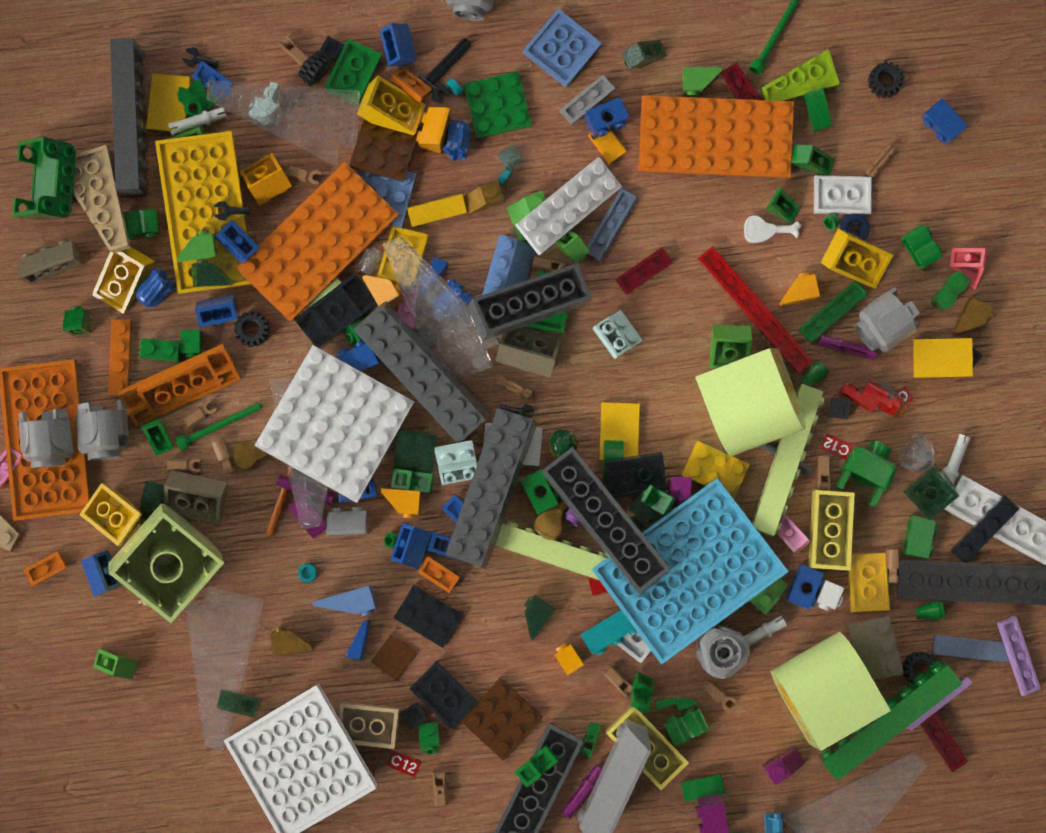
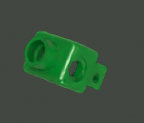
[834,440,897,507]

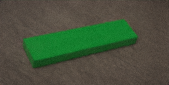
[798,280,868,344]

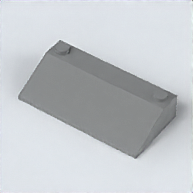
[577,719,651,833]

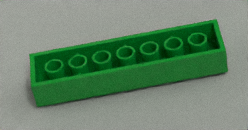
[819,660,963,781]

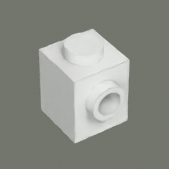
[816,580,844,611]

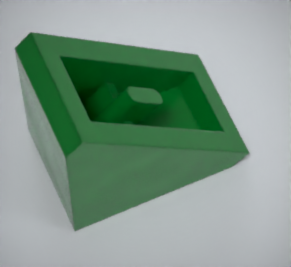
[766,188,801,223]
[141,419,174,455]

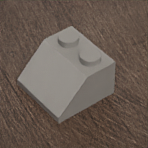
[326,507,369,536]

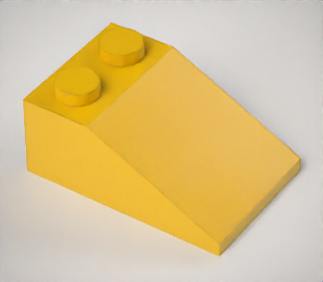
[357,76,426,135]
[821,228,893,289]
[92,246,155,314]
[80,483,142,547]

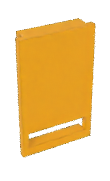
[588,130,628,165]

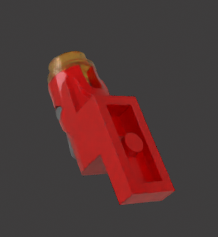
[838,382,908,418]

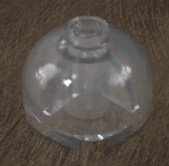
[898,433,935,472]

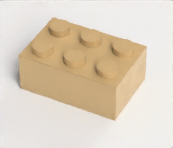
[339,702,400,749]

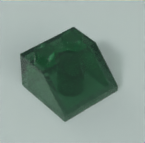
[394,430,438,474]
[903,463,960,521]

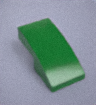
[804,88,832,132]
[603,440,624,480]
[391,469,434,494]
[630,672,655,714]
[654,697,697,711]
[514,744,559,787]
[680,774,725,802]

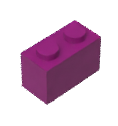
[695,794,729,833]

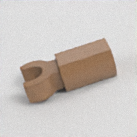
[287,166,322,186]
[183,400,218,429]
[212,439,234,474]
[167,458,202,473]
[886,549,900,583]
[703,680,736,711]

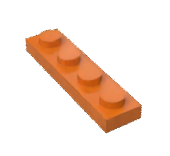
[108,319,132,396]

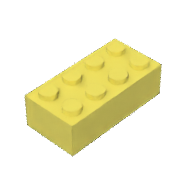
[808,490,855,571]
[605,706,689,790]

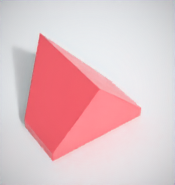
[950,248,988,290]

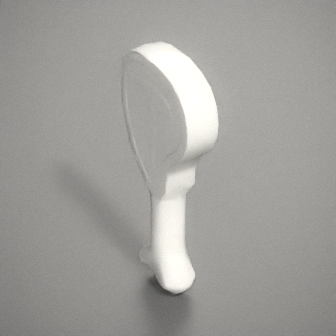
[744,216,802,243]

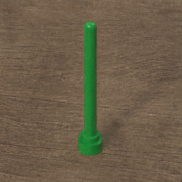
[748,0,800,75]
[175,403,262,452]

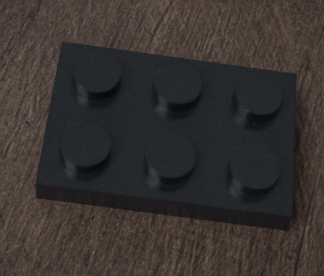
[605,452,667,498]
[394,585,463,648]
[409,661,478,730]

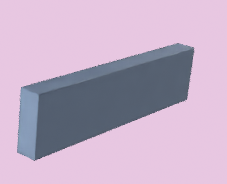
[587,187,638,263]
[932,635,1010,663]

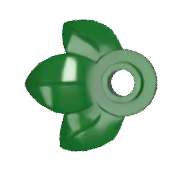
[177,79,216,117]

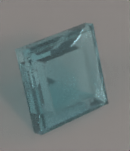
[498,144,523,168]

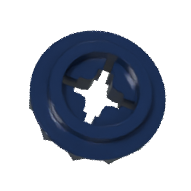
[840,214,870,240]

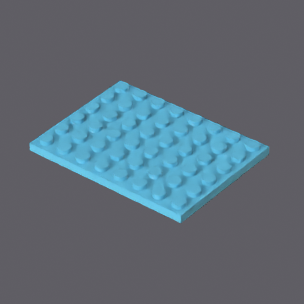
[592,478,789,665]

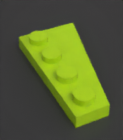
[761,49,840,101]

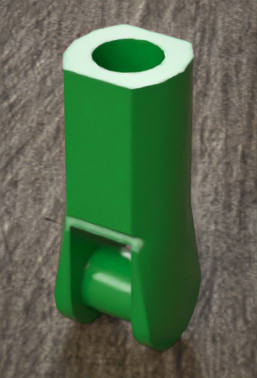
[578,721,602,759]

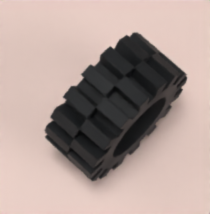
[298,50,332,86]
[868,61,905,99]
[234,311,270,347]
[902,651,937,684]

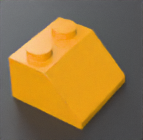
[416,107,451,153]
[239,153,292,205]

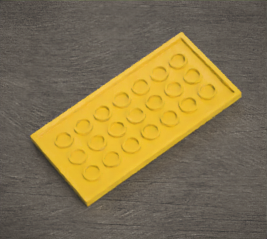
[155,131,251,294]

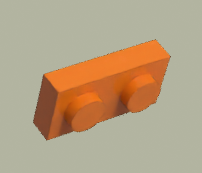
[390,66,432,103]
[23,551,68,587]
[418,556,460,593]

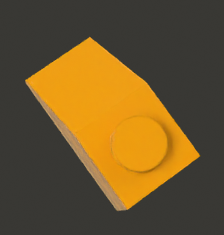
[779,272,820,307]
[362,275,405,308]
[381,488,421,518]
[554,643,584,676]

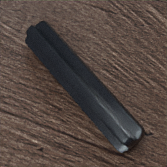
[427,38,471,84]

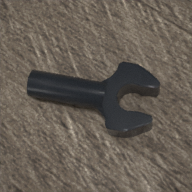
[182,47,219,68]
[418,74,449,104]
[214,201,250,220]
[499,404,535,416]

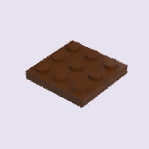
[349,119,419,182]
[460,678,543,761]

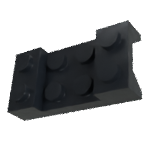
[294,273,378,349]

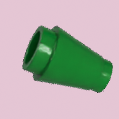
[801,361,829,387]
[915,601,945,620]

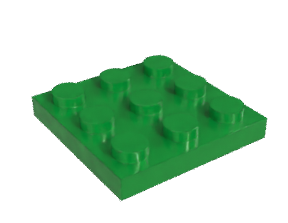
[463,71,532,140]

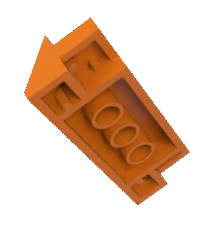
[117,344,241,427]

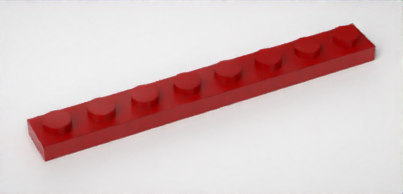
[697,246,813,374]

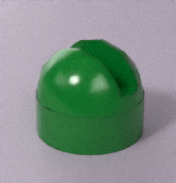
[823,214,840,231]
[384,532,398,548]

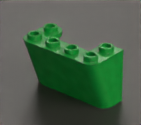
[12,137,76,219]

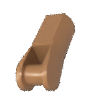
[278,35,309,66]
[532,255,568,272]
[817,456,831,491]
[603,665,632,699]
[432,769,448,806]

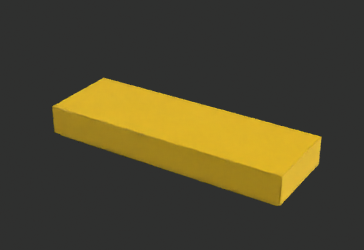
[407,193,467,227]

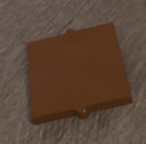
[371,635,416,681]

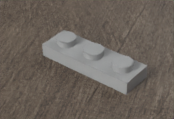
[559,75,615,126]

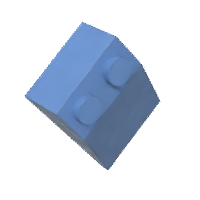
[312,585,378,616]

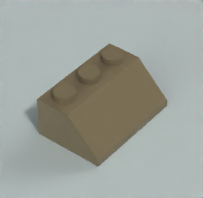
[17,240,83,284]
[495,327,562,377]
[164,470,227,525]
[847,615,904,680]

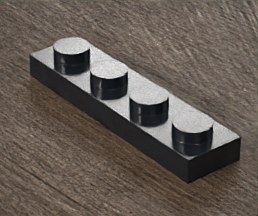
[950,494,1020,563]

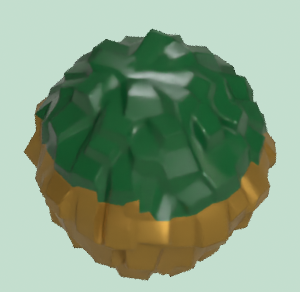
[548,429,579,458]

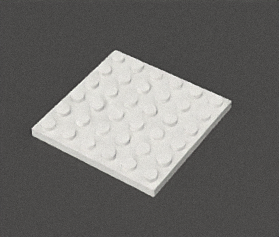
[255,345,414,503]
[224,684,379,833]

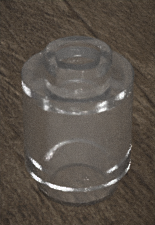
[358,247,383,276]

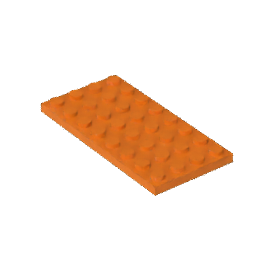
[638,96,794,178]
[236,161,399,322]
[0,359,90,521]

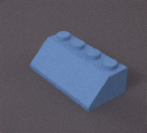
[482,234,535,295]

